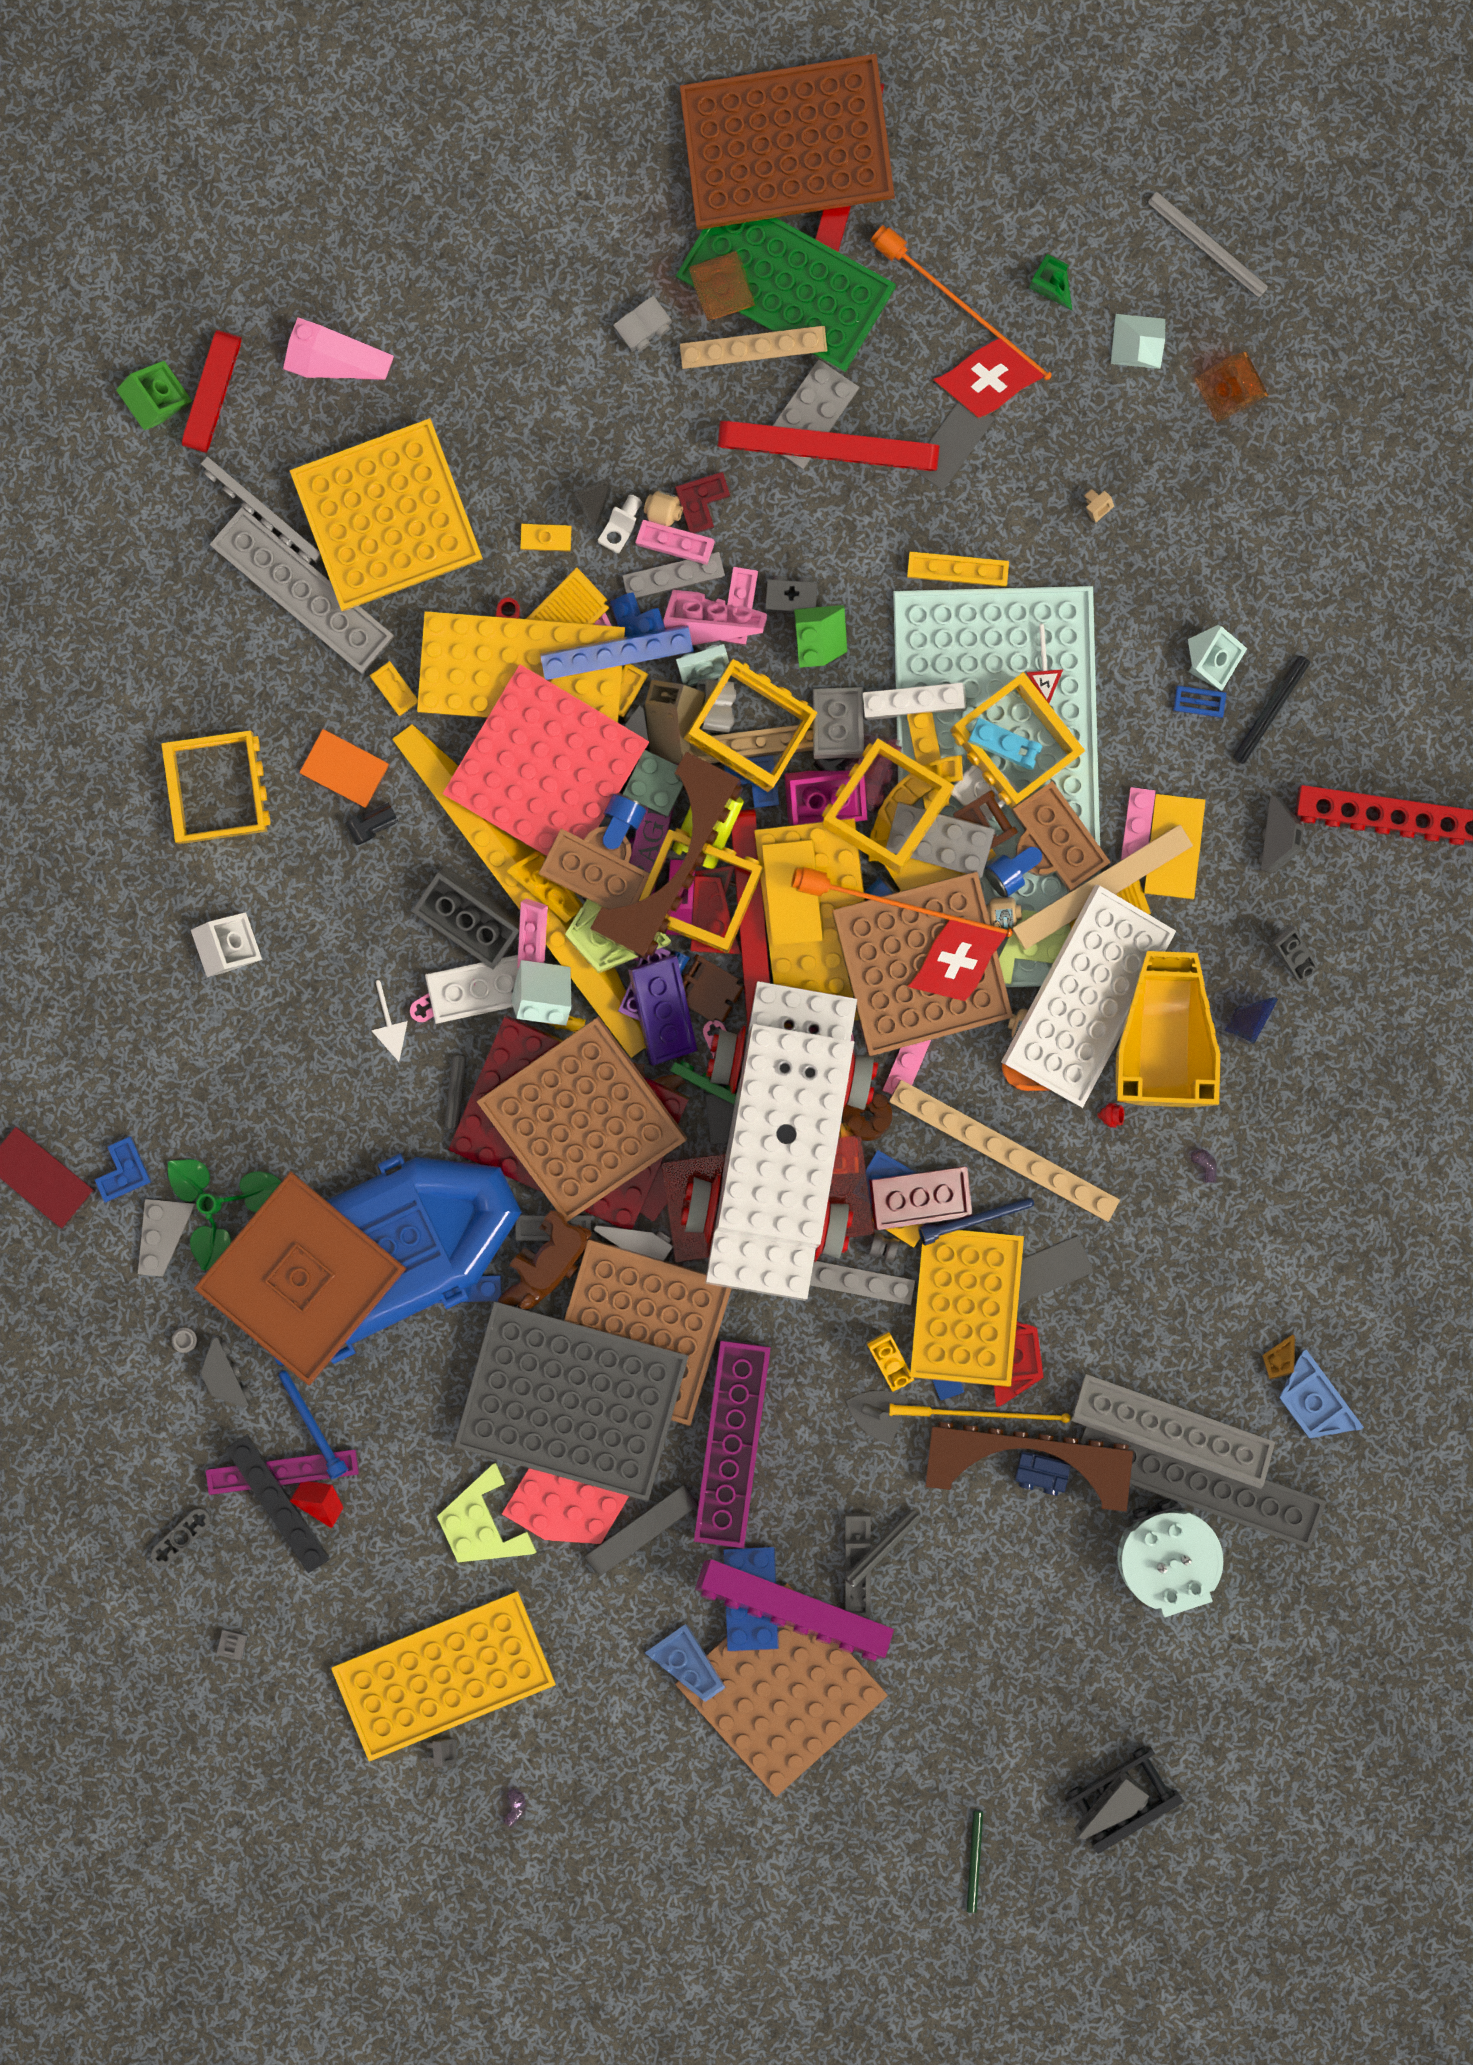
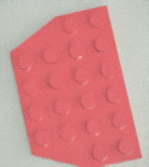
[502,1468,629,1544]

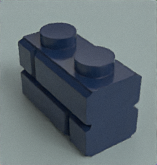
[1014,1450,1071,1496]

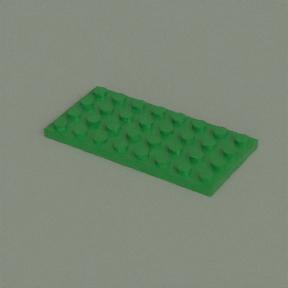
[676,218,896,372]

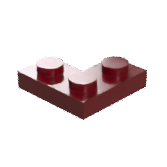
[675,472,730,534]

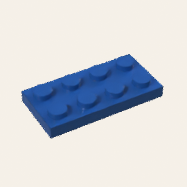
[724,1547,779,1651]

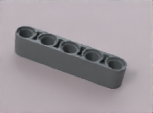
[584,1484,698,1577]

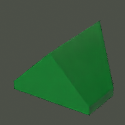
[1029,254,1072,310]

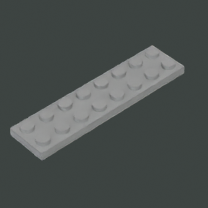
[209,507,395,674]
[1071,1374,1275,1489]

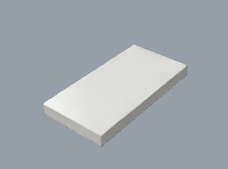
[425,955,519,1024]

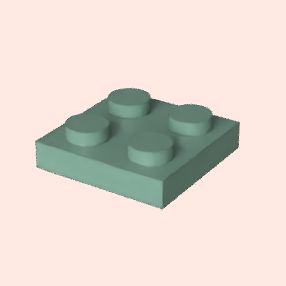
[623,750,684,817]

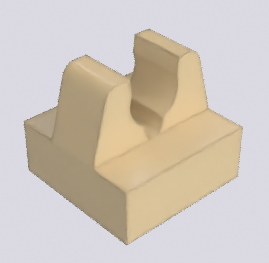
[1084,489,1114,523]

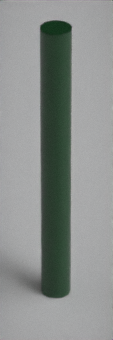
[967,1810,983,1913]

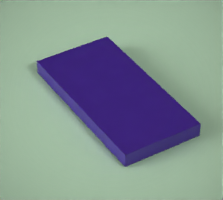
[628,955,698,1066]

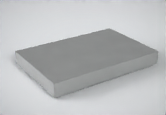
[813,687,864,759]

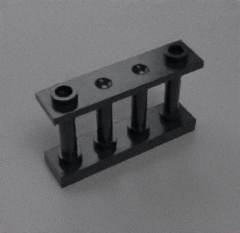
[1065,1746,1184,1854]

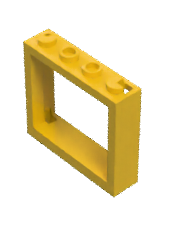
[683,659,817,792]
[950,672,1085,809]
[161,731,271,844]
[822,739,955,874]
[639,828,763,953]

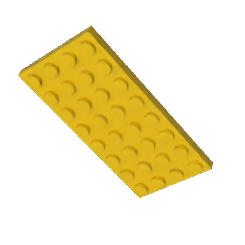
[417,612,625,723]
[755,818,865,1028]
[331,1591,556,1762]

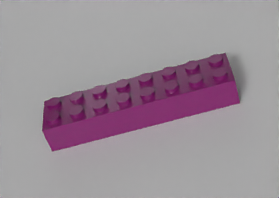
[694,1340,771,1548]

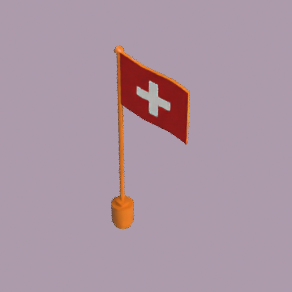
[870,225,1051,418]
[791,867,1013,1001]

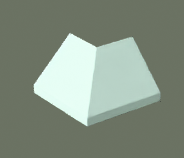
[1111,314,1165,369]
[1188,625,1247,691]

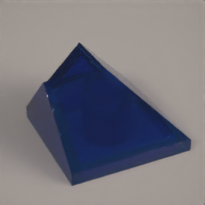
[1225,997,1278,1045]

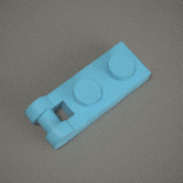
[968,717,1043,770]

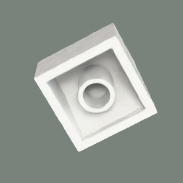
[191,912,262,977]

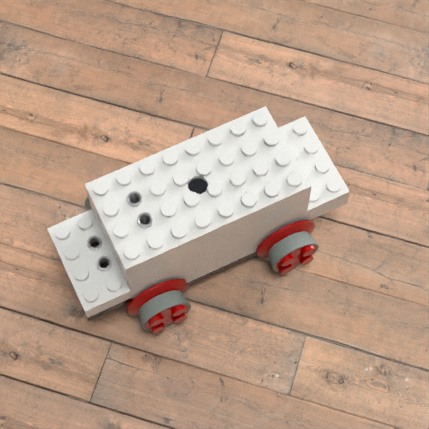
[680,981,878,1301]

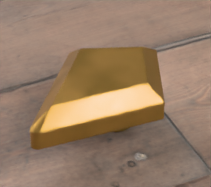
[1262,1335,1295,1380]

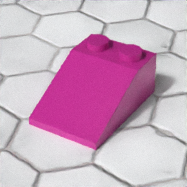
[784,771,867,825]

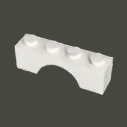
[863,683,967,720]

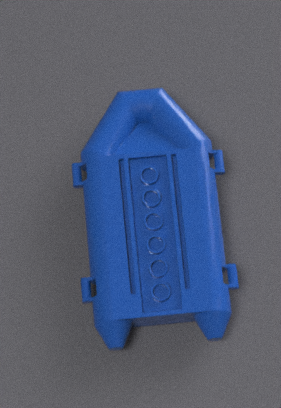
[273,1153,522,1366]

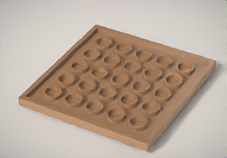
[831,871,1013,1056]
[477,1016,687,1222]
[565,1238,732,1426]
[675,1583,888,1797]

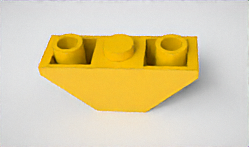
[866,1331,914,1392]

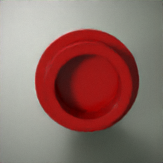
[1097,1103,1124,1128]

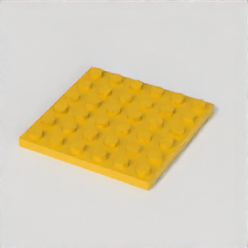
[290,418,483,612]

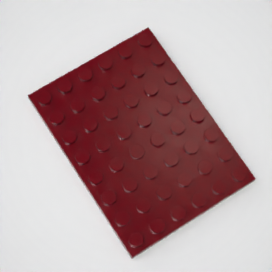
[448,1015,690,1230]

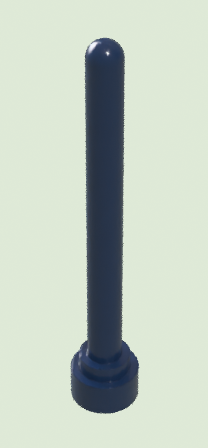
[918,1198,1034,1246]

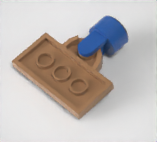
[985,781,1111,897]
[538,793,650,909]

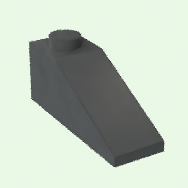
[1074,1770,1149,1840]

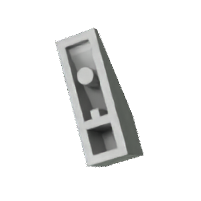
[594,1225,673,1261]

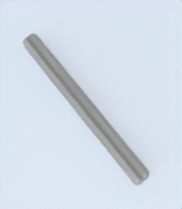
[1148,192,1268,297]

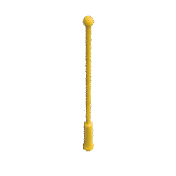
[889,1403,1071,1423]

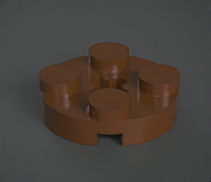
[842,1092,892,1141]

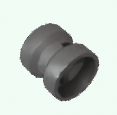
[868,1233,900,1264]

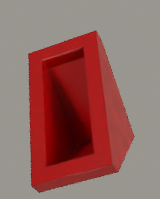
[290,1481,344,1528]

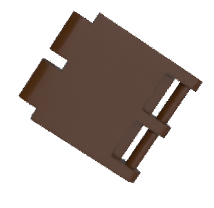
[682,954,744,1022]

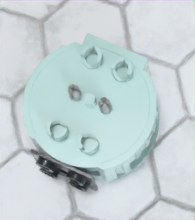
[1117,1499,1223,1617]

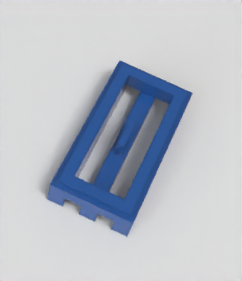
[1173,686,1227,718]

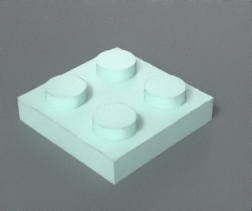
[676,644,729,687]

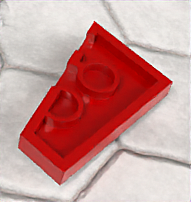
[690,876,740,954]

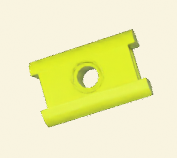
[672,797,744,869]

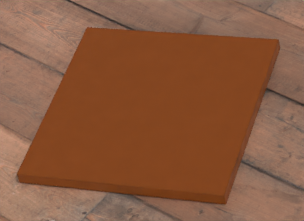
[194,1171,407,1386]

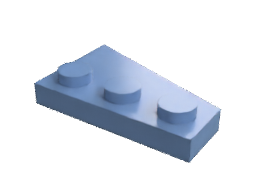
[645,1624,726,1702]

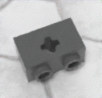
[765,576,818,614]

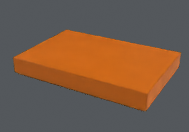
[299,729,390,808]

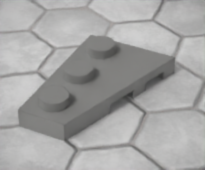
[138,1199,196,1276]

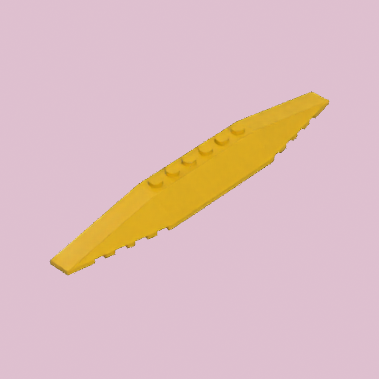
[392,725,646,1058]

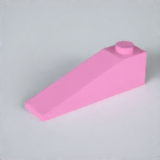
[283,317,394,380]
[664,590,767,645]

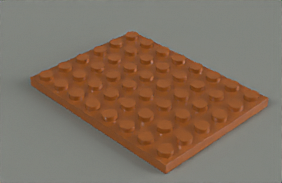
[680,54,895,230]

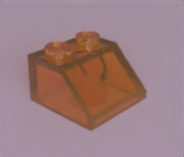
[689,251,755,321]
[1195,351,1269,423]

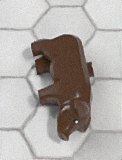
[498,1210,592,1310]

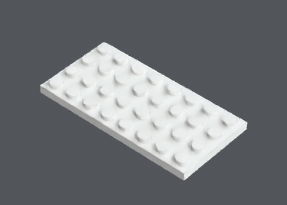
[1001,884,1176,1108]

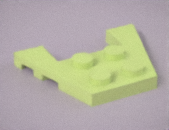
[565,899,671,973]
[999,910,1071,984]
[437,1463,537,1562]

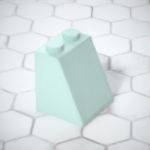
[511,960,571,1026]

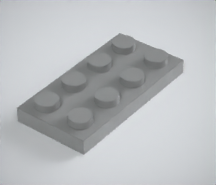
[773,359,860,470]
[886,802,996,878]

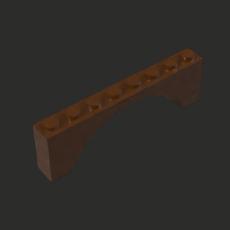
[590,751,743,960]
[925,1422,1134,1512]

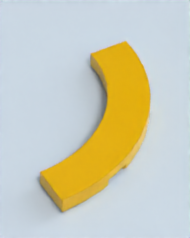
[868,755,963,861]

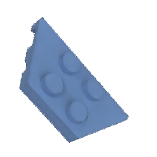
[1279,1349,1364,1438]

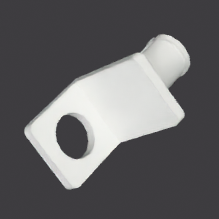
[598,495,642,553]

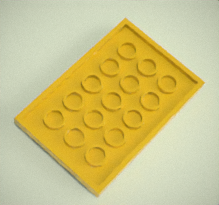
[910,1230,1024,1387]

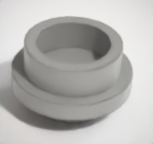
[172,1328,197,1353]

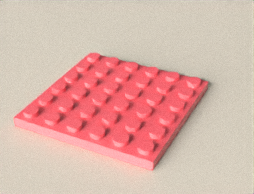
[442,664,649,856]

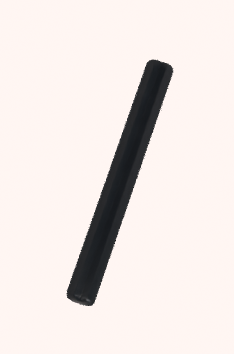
[1233,655,1310,764]

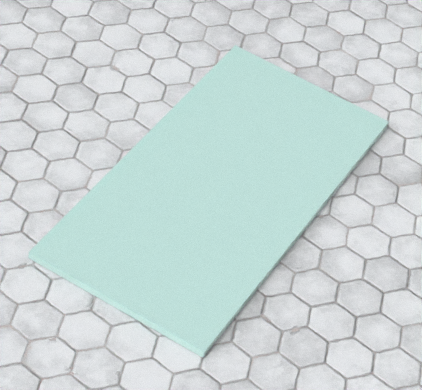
[893,586,1101,987]

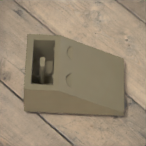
[645,680,705,764]

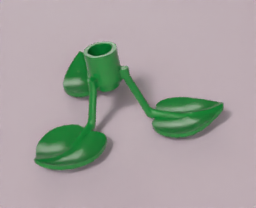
[168,1159,282,1271]

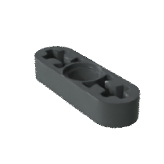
[151,1508,212,1566]

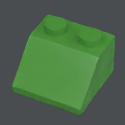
[116,361,192,430]
[794,605,847,668]

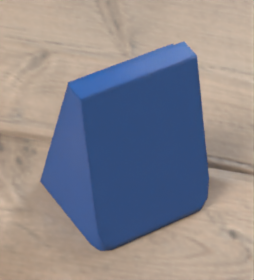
[932,1380,964,1401]

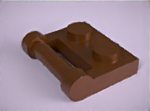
[953,790,1018,850]

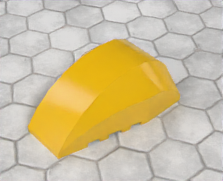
[1116,951,1220,1107]

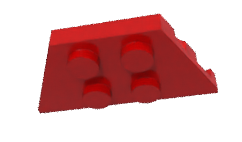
[993,1321,1044,1407]

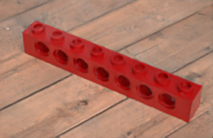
[1295,785,1473,846]

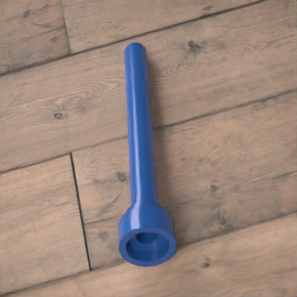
[279,1370,349,1480]

